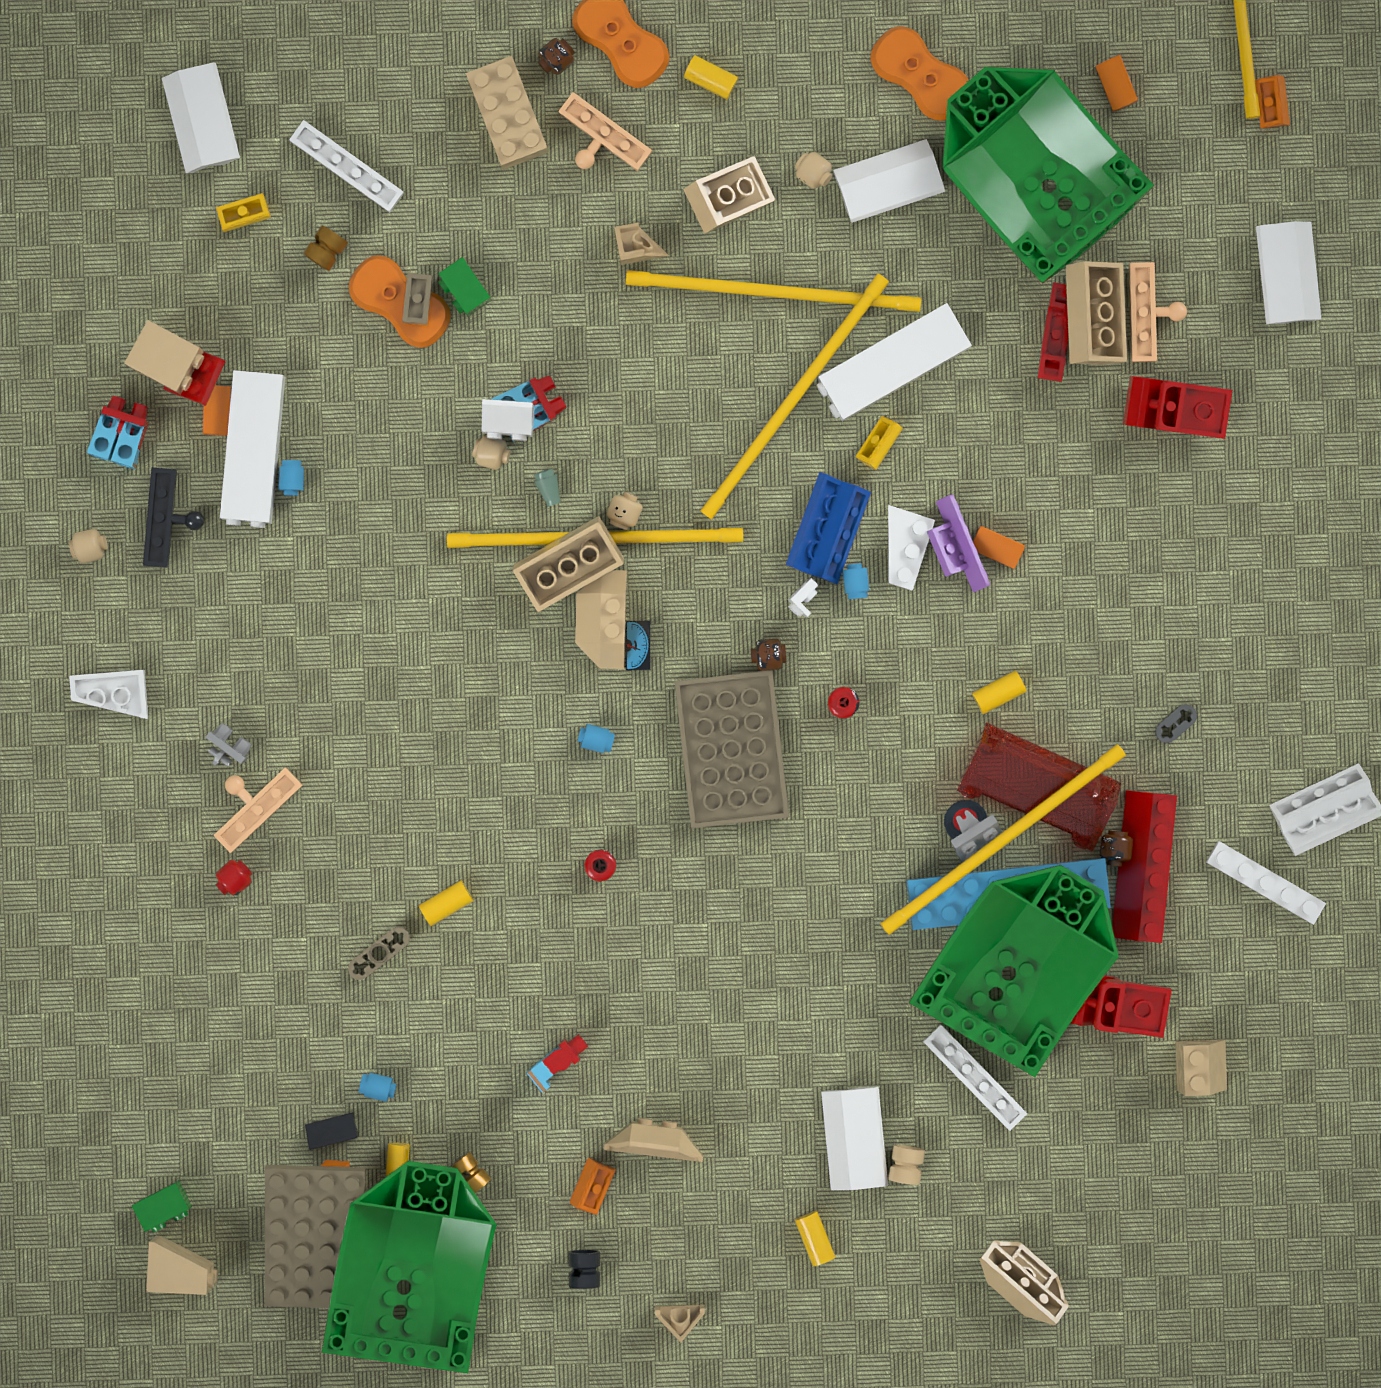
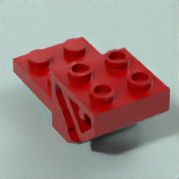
[1123,376,1233,439]
[1071,975,1172,1038]

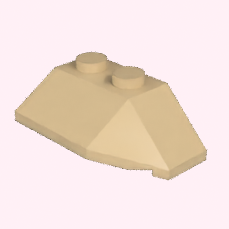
[575,570,627,669]
[604,1118,703,1162]
[979,1240,1069,1325]

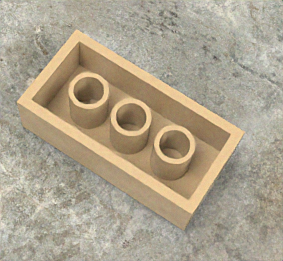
[466,56,548,170]
[1066,261,1127,365]
[512,516,624,612]

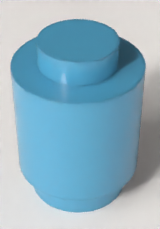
[279,460,304,496]
[842,563,870,600]
[577,724,615,753]
[359,1073,397,1102]

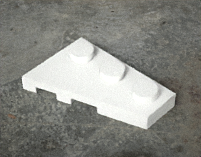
[888,505,935,591]
[69,670,148,719]

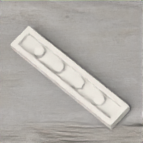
[289,120,404,213]
[1206,841,1326,925]
[923,1024,1027,1131]

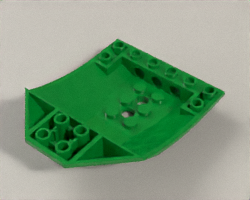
[943,67,1154,284]
[909,865,1119,1077]
[321,1161,497,1374]

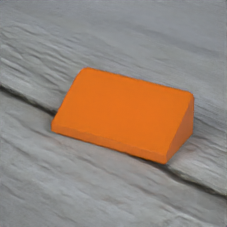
[1095,55,1138,112]
[1255,75,1290,129]
[203,385,231,436]
[973,526,1025,569]
[570,1158,616,1215]

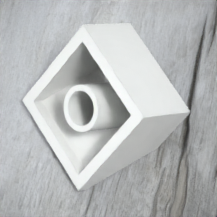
[482,399,535,441]

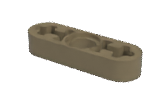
[348,927,410,980]

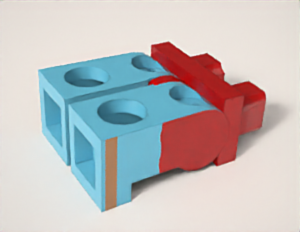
[491,376,567,443]
[87,395,149,470]
[527,1034,588,1093]

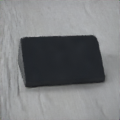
[305,1112,359,1150]

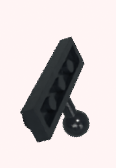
[143,467,204,568]

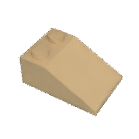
[683,156,775,234]

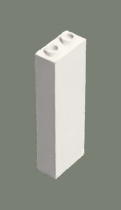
[816,303,972,422]
[220,370,286,528]

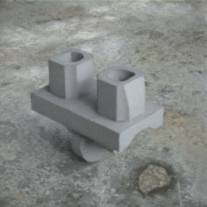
[206,723,252,767]

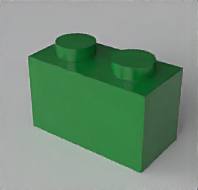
[438,257,492,317]
[132,1180,192,1233]

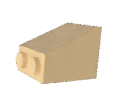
[124,320,204,394]
[1175,1040,1227,1096]
[146,1235,218,1295]

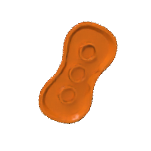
[572,0,669,88]
[870,26,969,121]
[348,255,451,348]

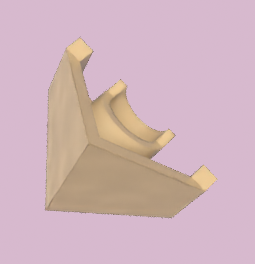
[614,223,669,265]
[655,1305,705,1343]

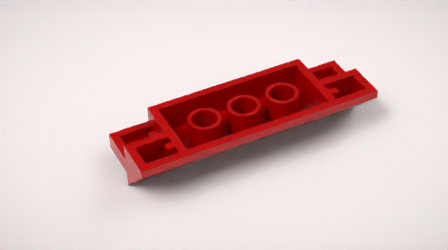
[1112,790,1177,943]

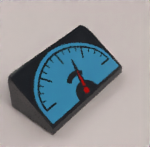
[626,620,651,670]

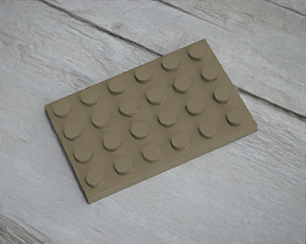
[674,670,789,829]
[265,1165,366,1308]

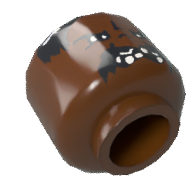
[538,38,575,75]
[751,638,786,671]
[1100,830,1133,866]

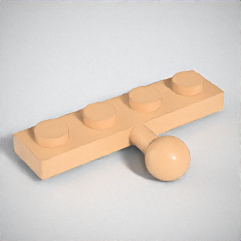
[558,92,652,171]
[1129,262,1187,362]
[214,767,303,853]

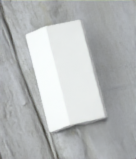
[162,63,240,173]
[833,139,945,223]
[1256,221,1322,324]
[1269,763,1381,856]
[821,1087,888,1190]

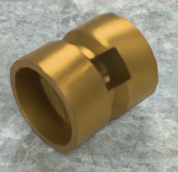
[303,225,348,272]
[450,1152,491,1193]

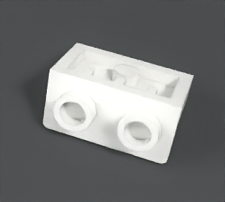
[787,578,818,617]

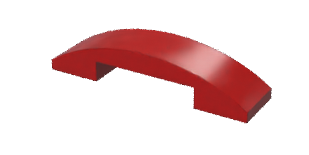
[1037,282,1069,383]

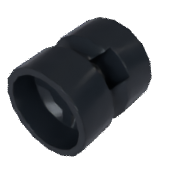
[568,1250,600,1289]

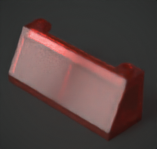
[957,722,1121,851]

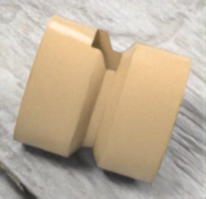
[888,1144,925,1185]

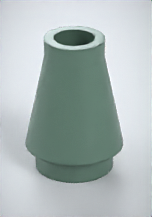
[534,468,561,507]

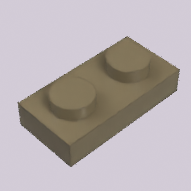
[402,273,433,326]

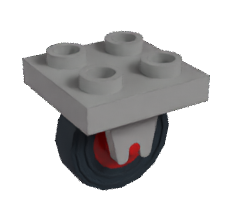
[944,800,1002,863]

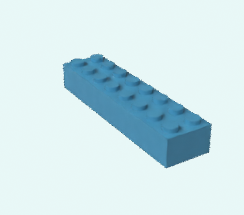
[906,858,1111,930]

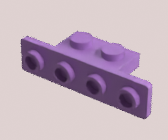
[927,494,990,592]

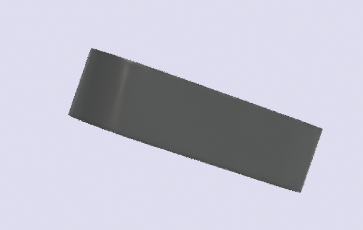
[1155,705,1197,743]

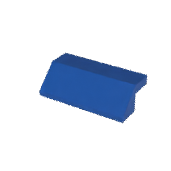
[786,472,871,584]

